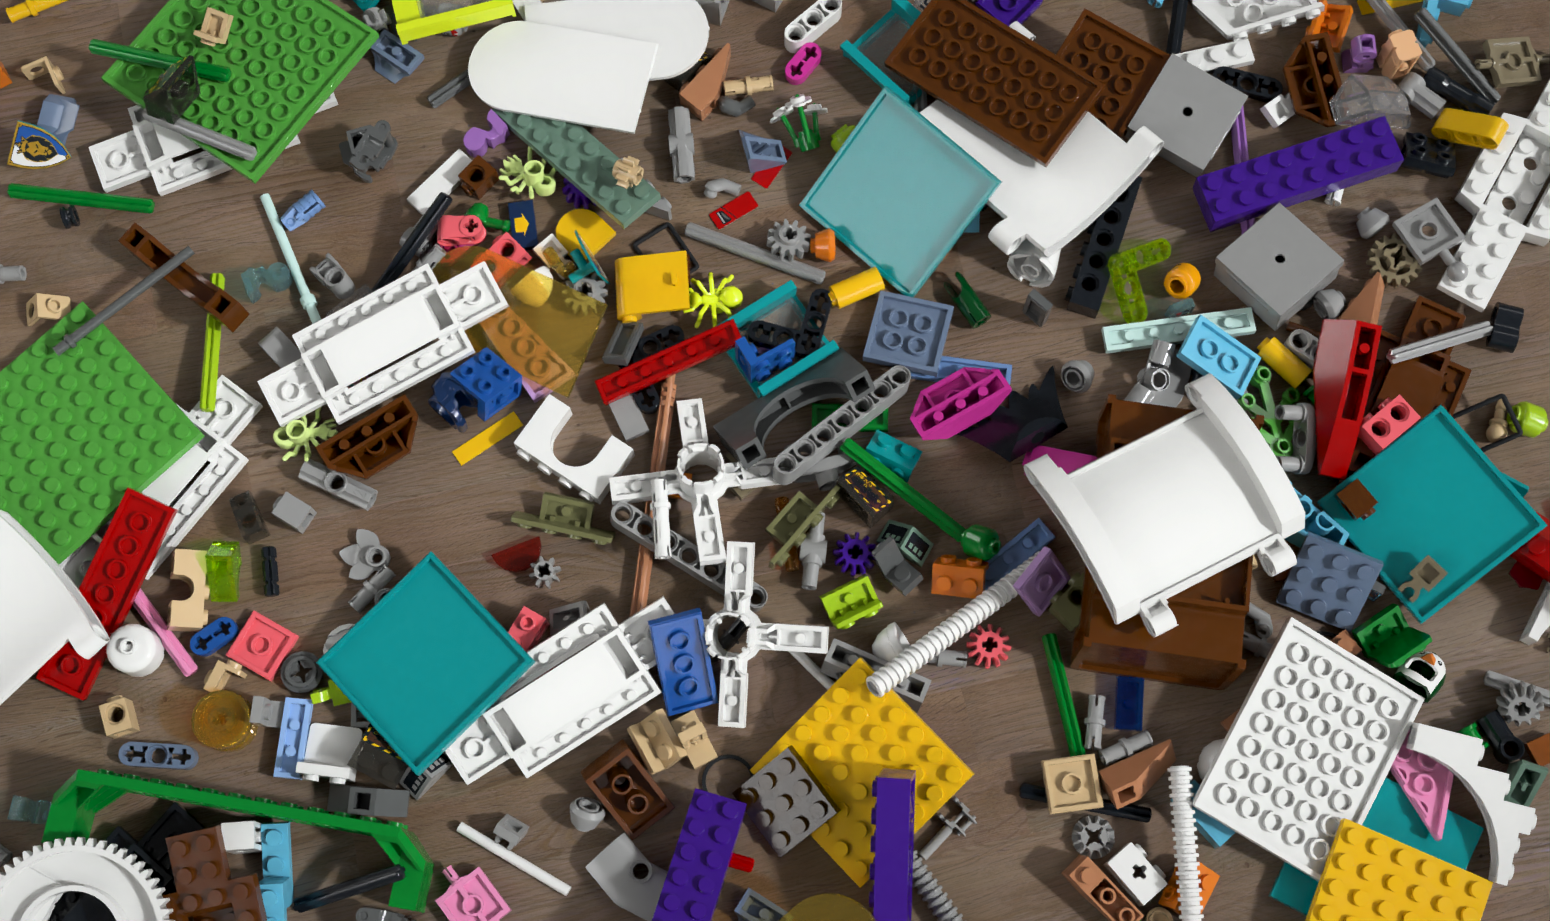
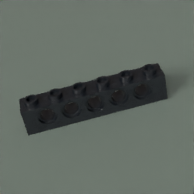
[1065,176,1143,319]

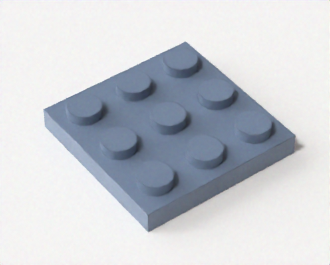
[863,290,954,377]
[1276,531,1384,632]

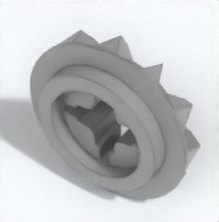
[1072,816,1115,859]

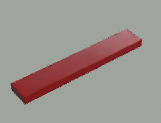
[594,319,742,405]

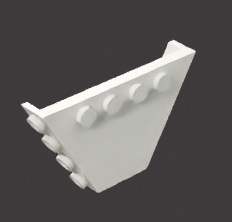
[1191,0,1325,42]

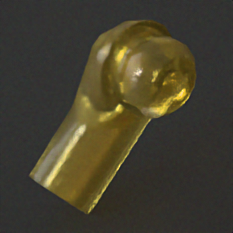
[542,247,577,278]

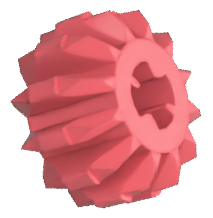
[966,624,1011,669]

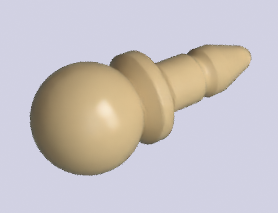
[1486,399,1508,443]

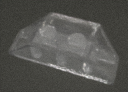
[1330,74,1411,129]

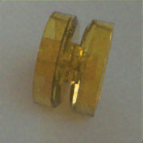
[191,690,258,753]

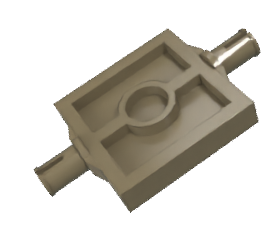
[1474,36,1550,88]

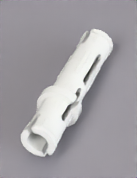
[650,479,672,559]

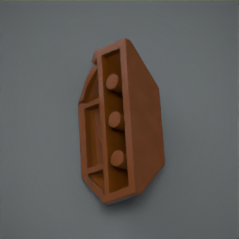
[1283,32,1353,128]
[315,394,418,480]

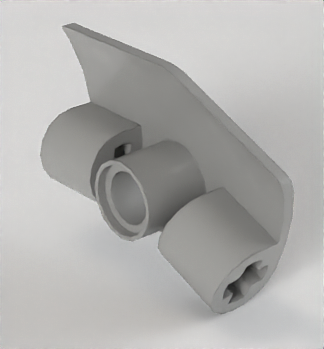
[1124,340,1192,408]
[586,833,668,921]

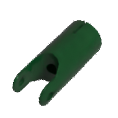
[943,272,991,329]

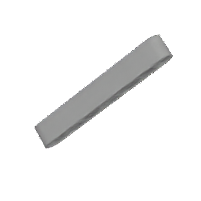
[772,365,911,485]
[610,502,768,612]

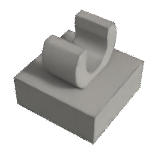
[493,814,530,851]

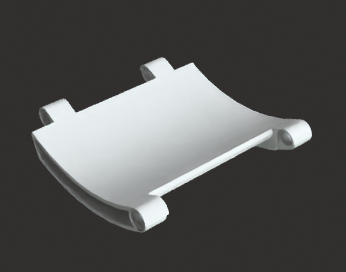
[920,21,1164,258]
[1024,373,1305,638]
[0,510,110,705]

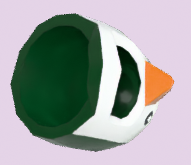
[1393,651,1446,703]

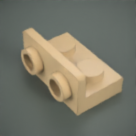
[627,708,687,775]

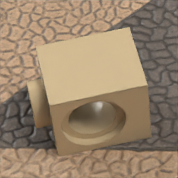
[99,695,140,739]

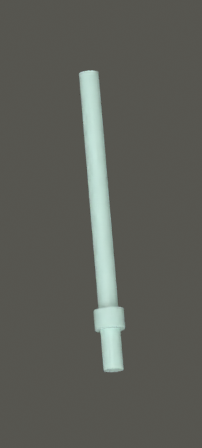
[260,193,321,324]

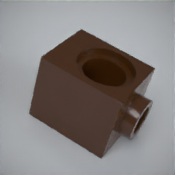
[458,155,499,200]
[1335,478,1378,521]

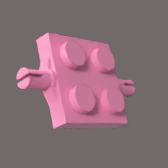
[435,865,512,921]

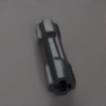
[1423,67,1496,115]

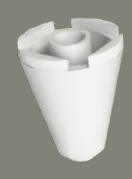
[1007,239,1061,288]

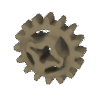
[1366,233,1423,289]

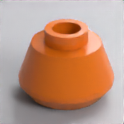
[810,228,836,262]

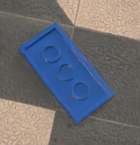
[648,608,719,716]

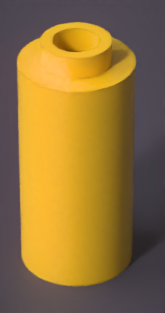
[828,266,885,309]
[1257,336,1313,389]

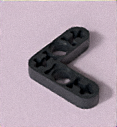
[1212,66,1283,103]
[748,289,832,358]
[618,325,685,415]

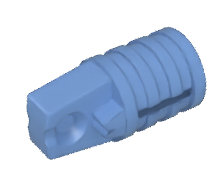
[280,189,326,231]

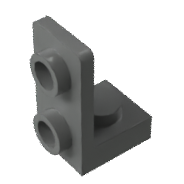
[872,536,923,596]

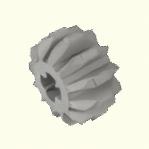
[1496,680,1545,727]

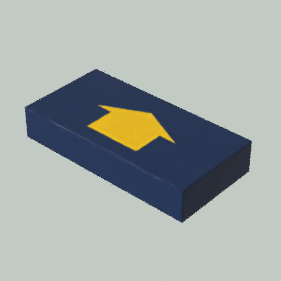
[508,200,539,251]

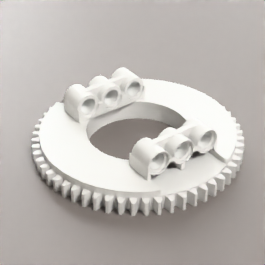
[0,837,175,921]

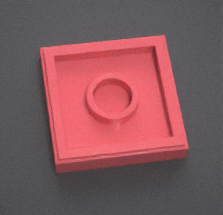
[226,611,299,682]

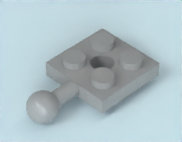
[1392,197,1468,282]

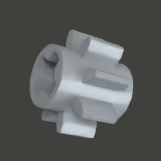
[361,7,392,35]
[529,556,562,589]

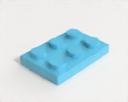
[1176,315,1261,399]

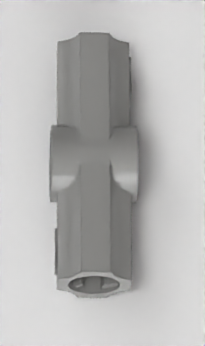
[668,106,695,184]
[298,458,378,511]

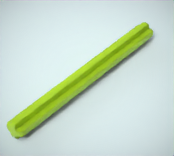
[200,273,225,412]

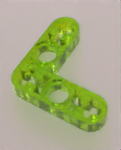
[1108,238,1171,323]

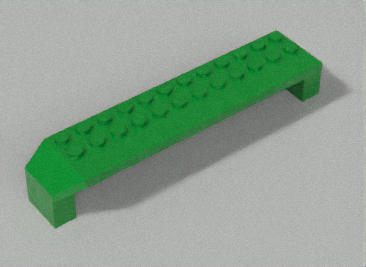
[41,769,435,913]

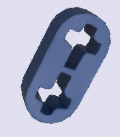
[190,617,239,657]

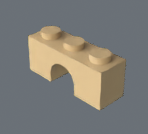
[167,549,211,632]

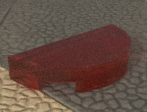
[491,536,542,573]

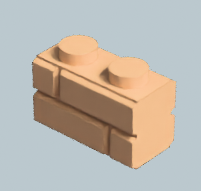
[1376,29,1422,82]

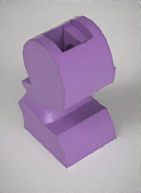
[1341,34,1377,73]
[463,109,510,158]

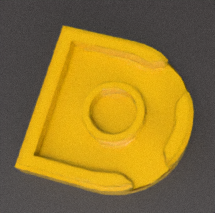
[556,209,616,262]

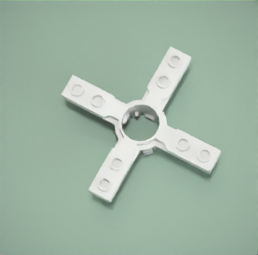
[609,398,790,566]
[703,541,829,728]

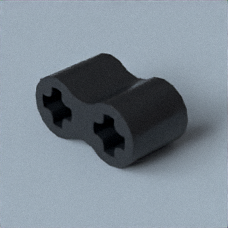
[1486,302,1524,353]

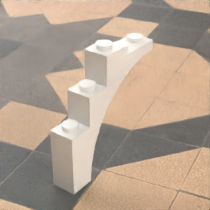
[1406,722,1537,886]

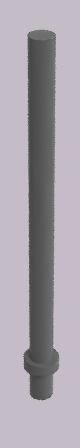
[53,246,195,356]

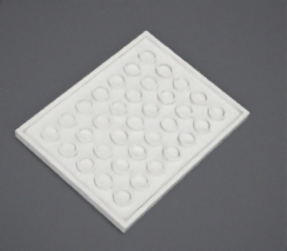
[1192,617,1425,882]

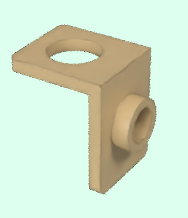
[21,56,66,94]
[26,293,71,326]

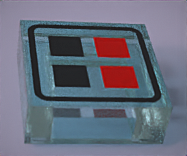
[1164,298,1196,318]

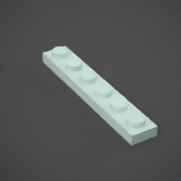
[1101,307,1256,354]

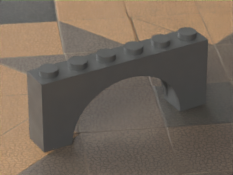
[713,347,876,470]

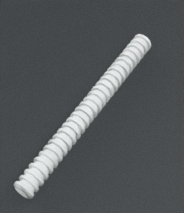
[866,551,1040,698]
[1167,766,1204,921]

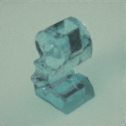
[241,262,293,304]
[7,795,51,825]

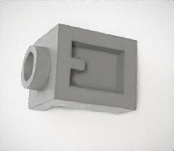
[249,696,285,728]

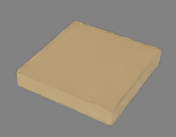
[1041,753,1104,815]

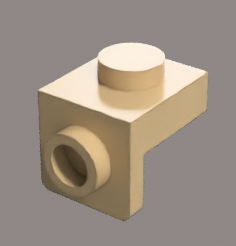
[193,7,234,47]
[203,659,247,697]

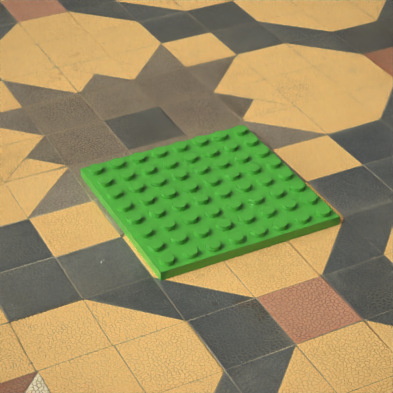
[101,0,379,184]
[0,301,205,565]

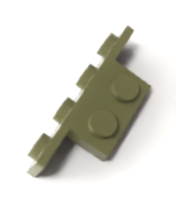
[765,485,840,570]
[510,492,616,545]

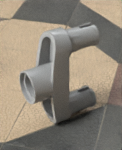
[1275,403,1317,475]
[784,444,857,491]

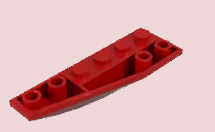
[1313,319,1382,480]

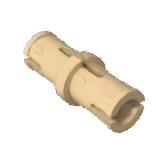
[723,75,774,97]

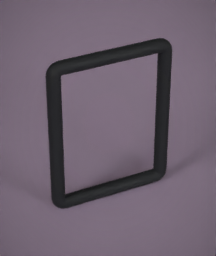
[632,222,699,274]
[1452,394,1523,452]

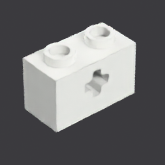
[221,821,262,854]
[1103,842,1167,907]

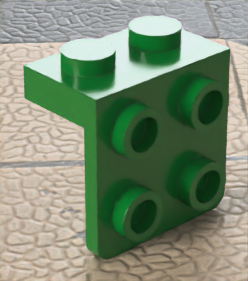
[1351,603,1432,668]

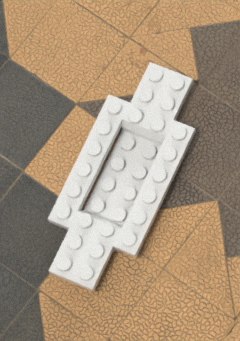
[88,92,339,196]
[257,261,509,427]
[59,375,263,589]
[445,596,675,785]

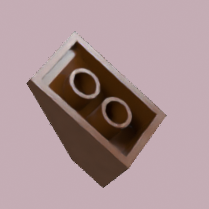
[580,739,675,840]

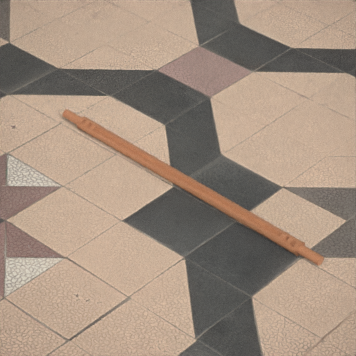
[629,374,677,617]

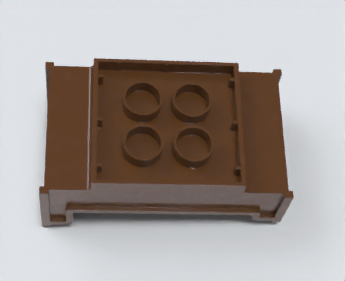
[1070,394,1264,690]

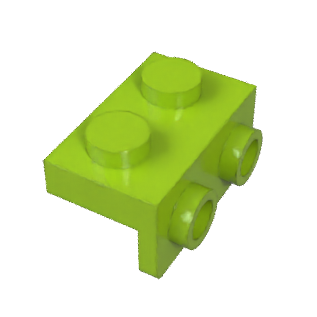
[819,574,883,629]

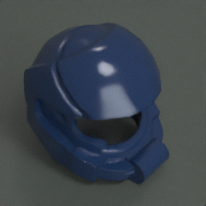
[428,372,478,433]

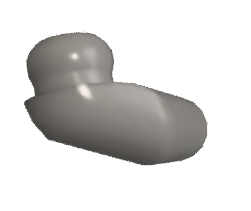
[704,178,741,199]
[1247,603,1273,638]

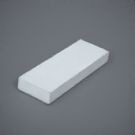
[407,149,473,215]

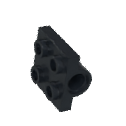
[1400,132,1456,179]

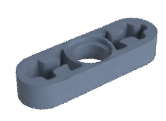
[118,742,199,770]

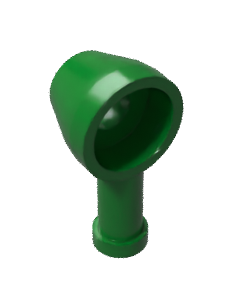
[464,203,510,232]

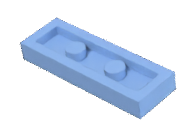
[273,697,314,780]

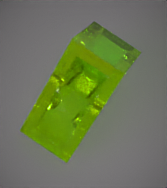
[205,541,242,602]

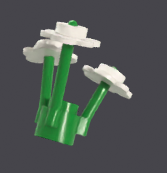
[770,94,828,152]

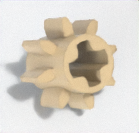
[612,156,644,189]

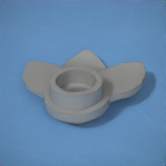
[339,529,391,580]

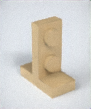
[671,710,718,770]

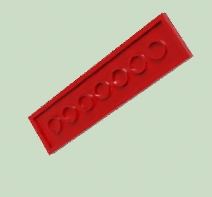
[36,487,178,701]

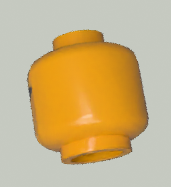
[1164,263,1201,299]

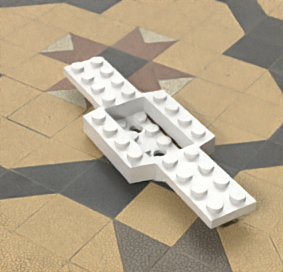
[1436,79,1550,312]

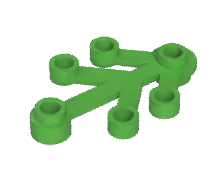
[1238,366,1300,456]

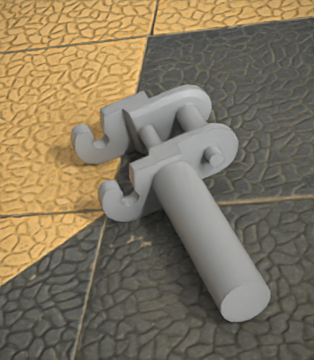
[918,796,977,861]

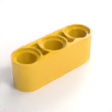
[1431,108,1509,150]

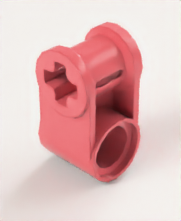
[437,215,487,247]

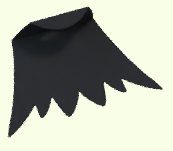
[957,366,1068,462]

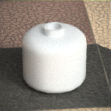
[106,624,165,677]

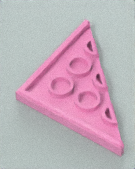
[1390,728,1454,841]

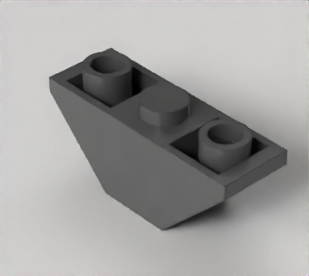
[327,784,410,817]

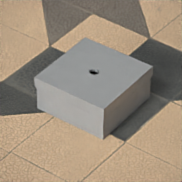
[1125,53,1248,177]
[1214,202,1344,331]

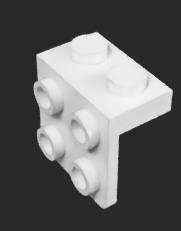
[295,723,363,785]

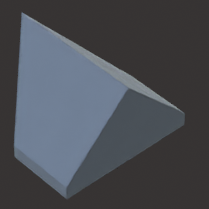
[739,130,787,174]

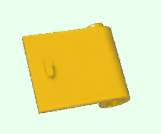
[615,250,690,323]

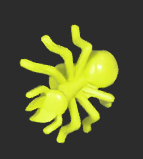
[683,272,743,328]

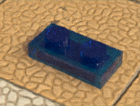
[1114,676,1144,732]

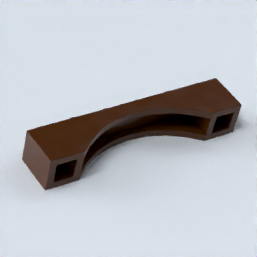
[118,223,250,333]

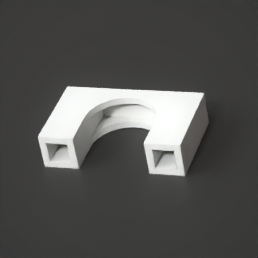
[514,394,635,504]

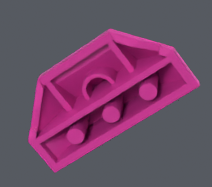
[910,367,1012,440]

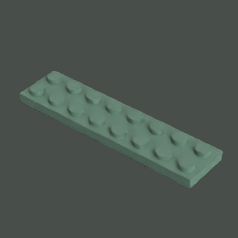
[492,108,661,229]

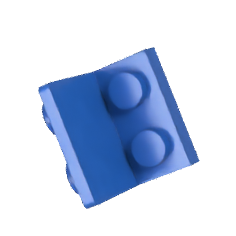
[735,336,795,383]
[450,347,522,422]

